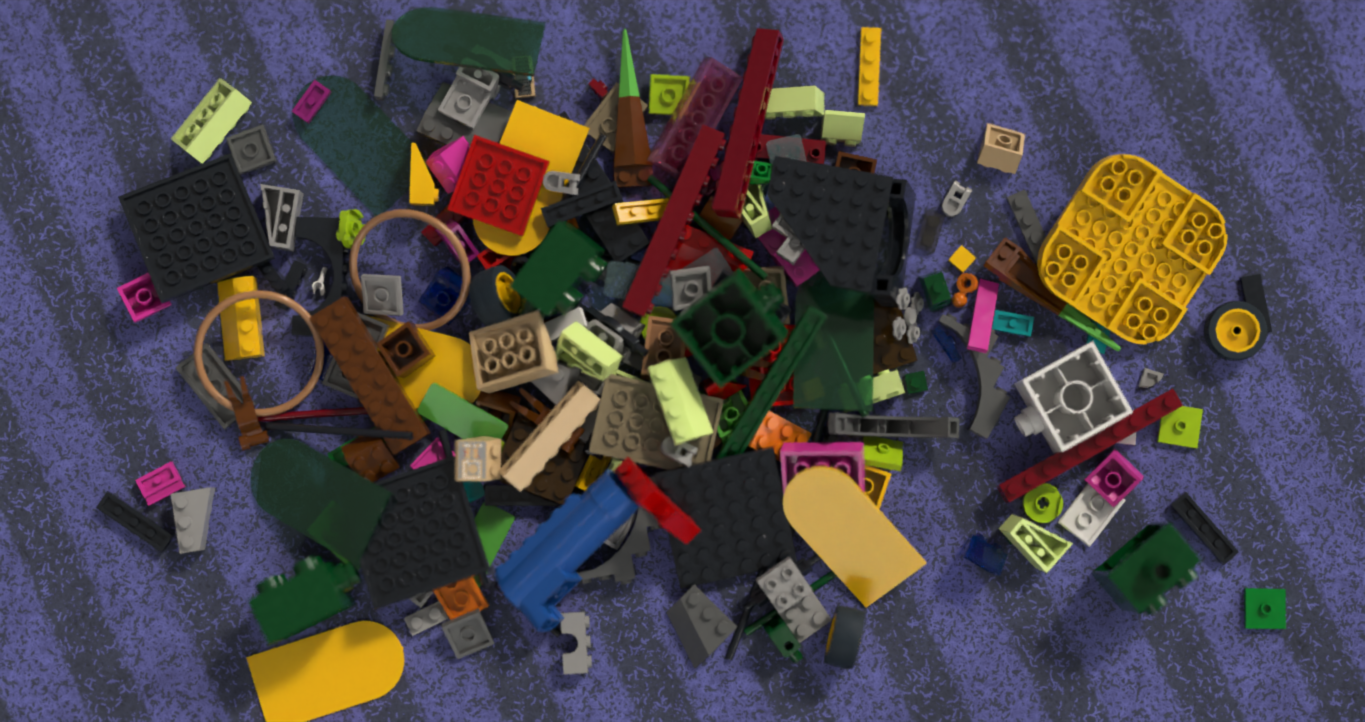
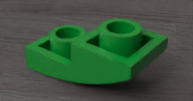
[749,161,773,184]

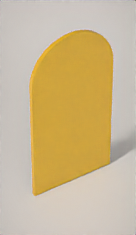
[473,100,590,256]
[366,315,481,409]
[783,466,927,608]
[246,621,404,722]

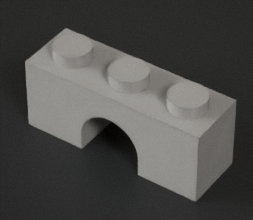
[561,611,592,674]

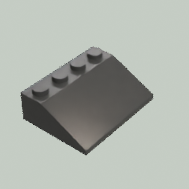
[417,82,512,146]

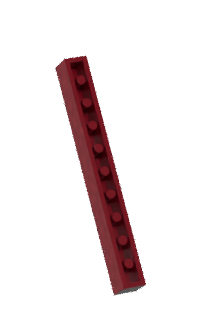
[711,28,784,219]
[622,124,727,318]
[996,389,1183,503]

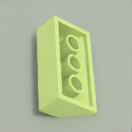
[171,78,252,164]
[648,357,713,446]

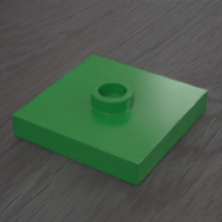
[1244,588,1286,629]

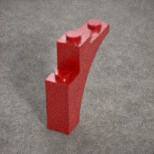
[614,457,701,544]

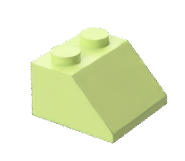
[821,110,865,147]

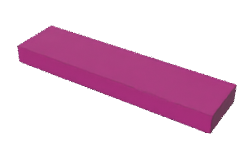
[967,279,999,353]

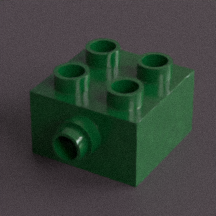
[509,221,608,319]
[670,268,789,388]
[1091,522,1202,616]
[248,555,361,645]

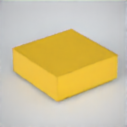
[948,245,976,273]

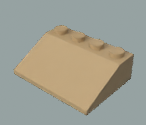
[469,311,558,393]

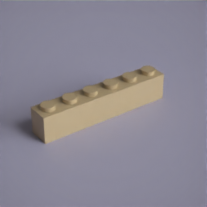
[498,381,600,491]

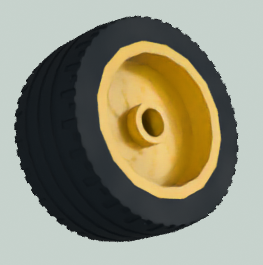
[469,265,524,326]
[1204,301,1268,361]
[824,605,866,669]

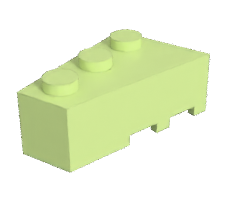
[765,86,824,119]
[555,321,622,381]
[837,369,905,413]
[999,514,1073,573]

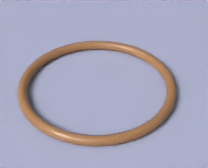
[349,209,471,331]
[194,290,324,417]

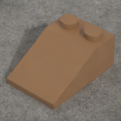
[640,316,686,381]

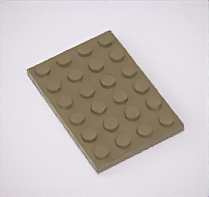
[588,374,724,470]

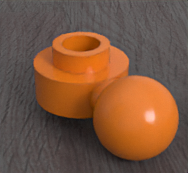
[952,273,978,308]

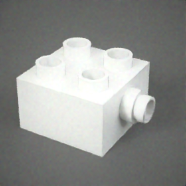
[1014,342,1133,453]

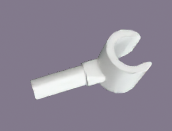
[312,267,327,296]

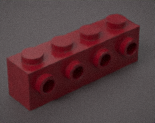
[755,134,826,165]

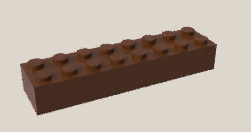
[310,297,431,455]

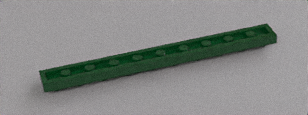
[715,305,827,459]

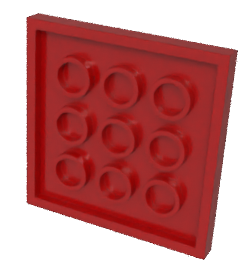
[447,135,550,237]

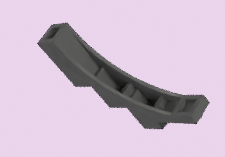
[937,313,1010,440]
[828,413,959,438]
[577,476,663,585]

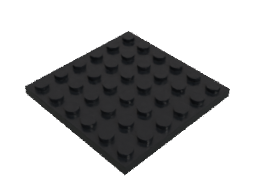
[118,153,275,304]
[655,446,797,589]
[339,456,491,610]

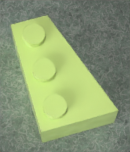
[741,184,772,238]

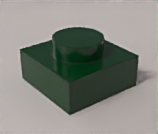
[904,371,928,394]

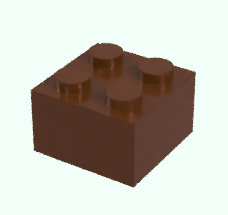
[376,321,436,379]
[341,428,400,486]

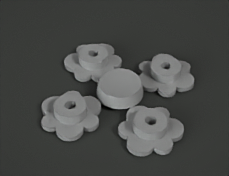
[893,287,924,344]

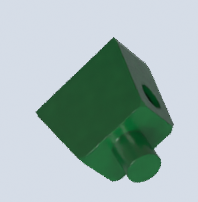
[918,271,951,312]
[763,616,803,663]

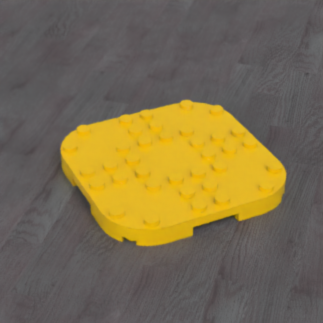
[1037,154,1228,344]

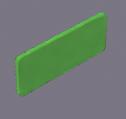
[417,383,508,439]
[473,502,515,588]

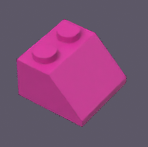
[425,136,470,194]
[117,272,171,323]
[1085,448,1144,508]

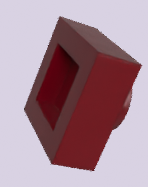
[588,78,608,100]

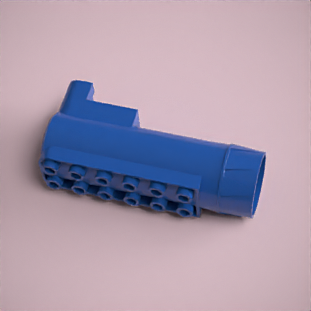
[493,469,641,632]

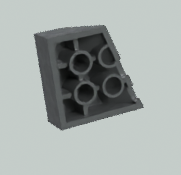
[666,584,737,668]

